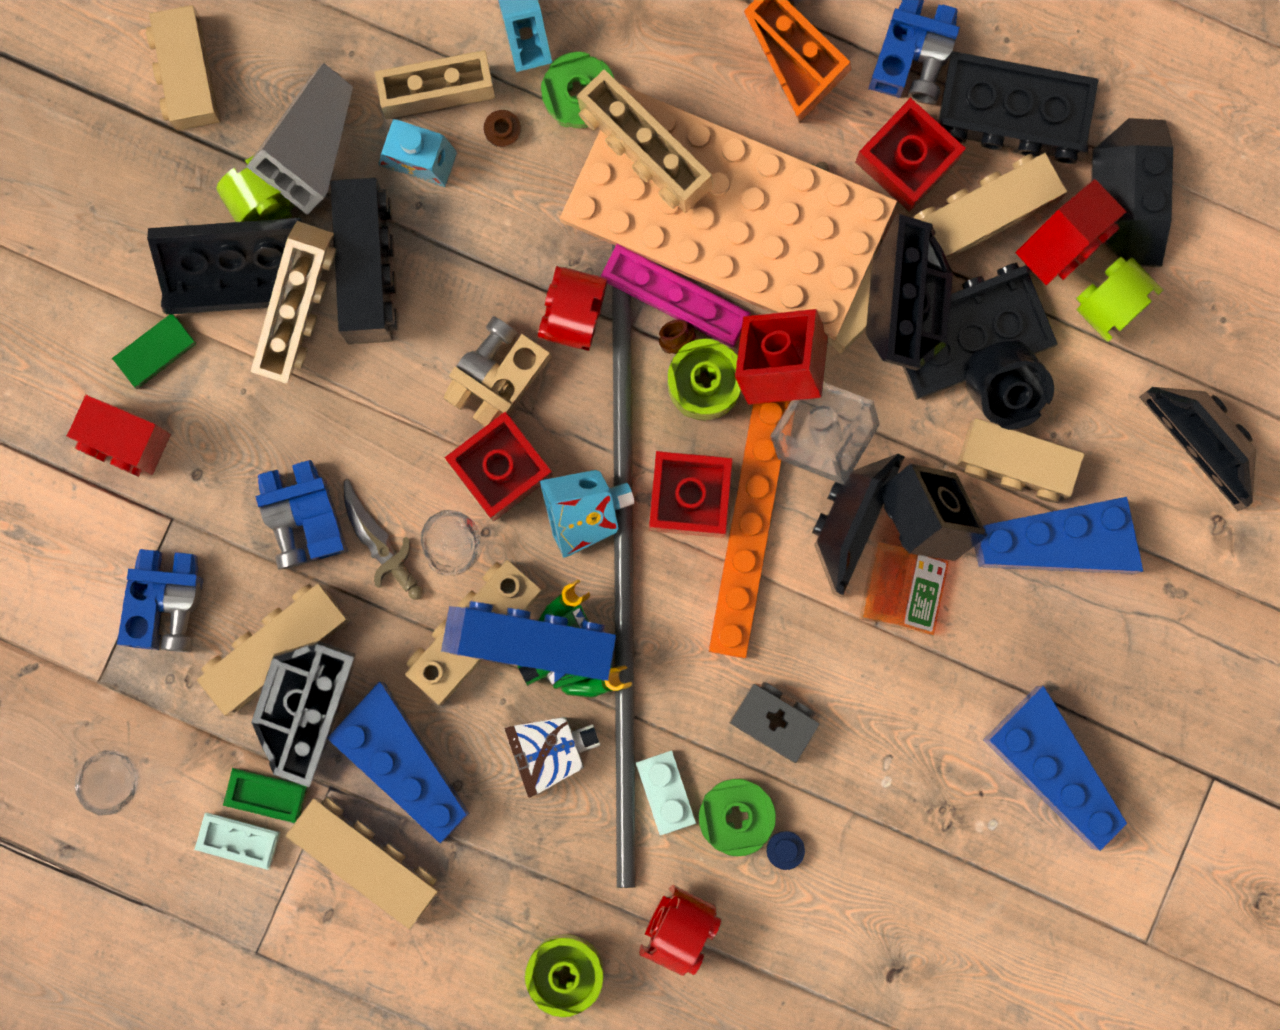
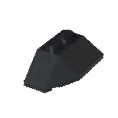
[1091,118,1173,267]
[866,214,953,370]
[1139,387,1256,511]
[812,454,905,597]
[251,641,356,787]

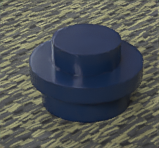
[766,831,805,870]

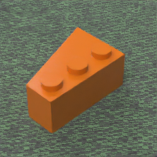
[744,0,852,123]

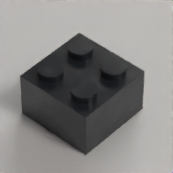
[878,463,988,561]

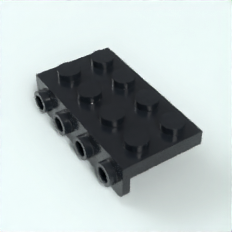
[938,51,1099,164]
[147,218,302,315]
[903,262,1058,400]

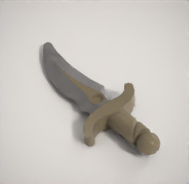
[344,479,423,600]

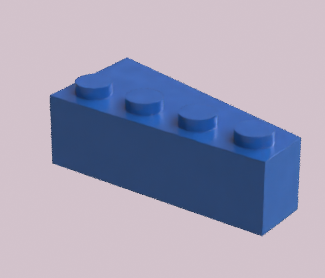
[974,497,1144,575]
[441,601,616,681]
[327,681,470,843]
[983,685,1127,851]

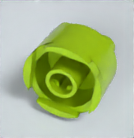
[216,156,295,222]
[1076,256,1164,343]
[667,339,741,421]
[525,934,604,1017]

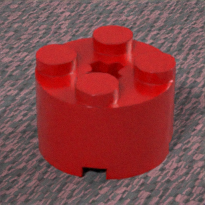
[537,266,608,351]
[639,885,722,976]

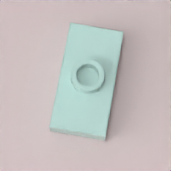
[194,812,281,870]

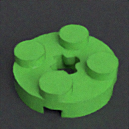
[541,52,614,128]
[699,779,776,856]

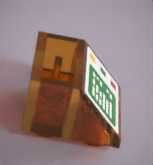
[859,542,949,636]

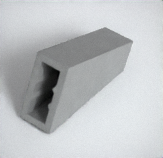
[246,63,353,215]

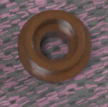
[483,110,521,147]
[659,319,696,354]

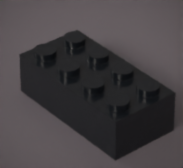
[330,178,399,344]

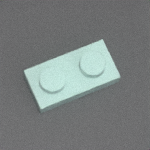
[636,751,696,836]

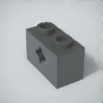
[729,682,820,763]

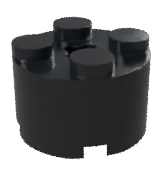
[966,340,1054,429]

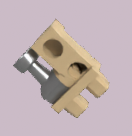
[444,316,552,427]

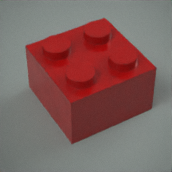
[855,97,966,212]
[1015,179,1126,286]
[735,309,828,404]
[66,394,171,477]
[444,411,553,522]
[649,451,732,538]

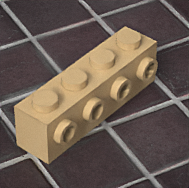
[577,69,713,213]
[914,153,1067,261]
[251,221,336,384]
[405,560,543,706]
[197,583,351,716]
[286,797,440,929]

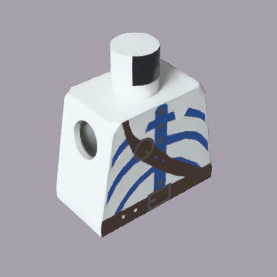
[504,717,600,798]

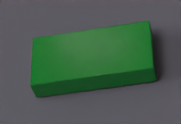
[112,314,197,389]
[223,768,308,823]

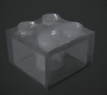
[770,382,880,485]

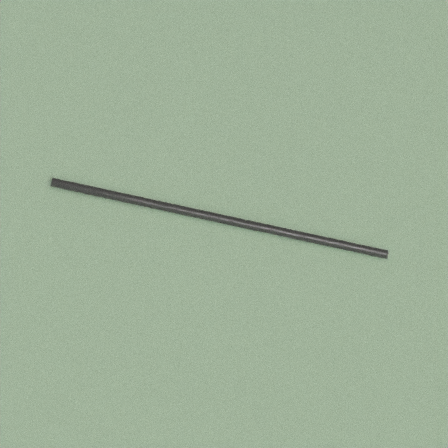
[612,244,636,888]

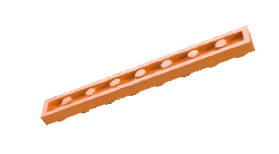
[708,401,792,659]

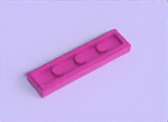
[601,244,750,348]

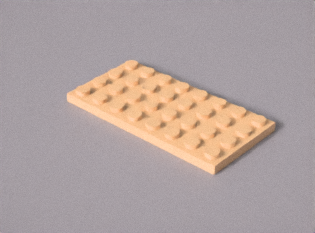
[560,84,897,340]

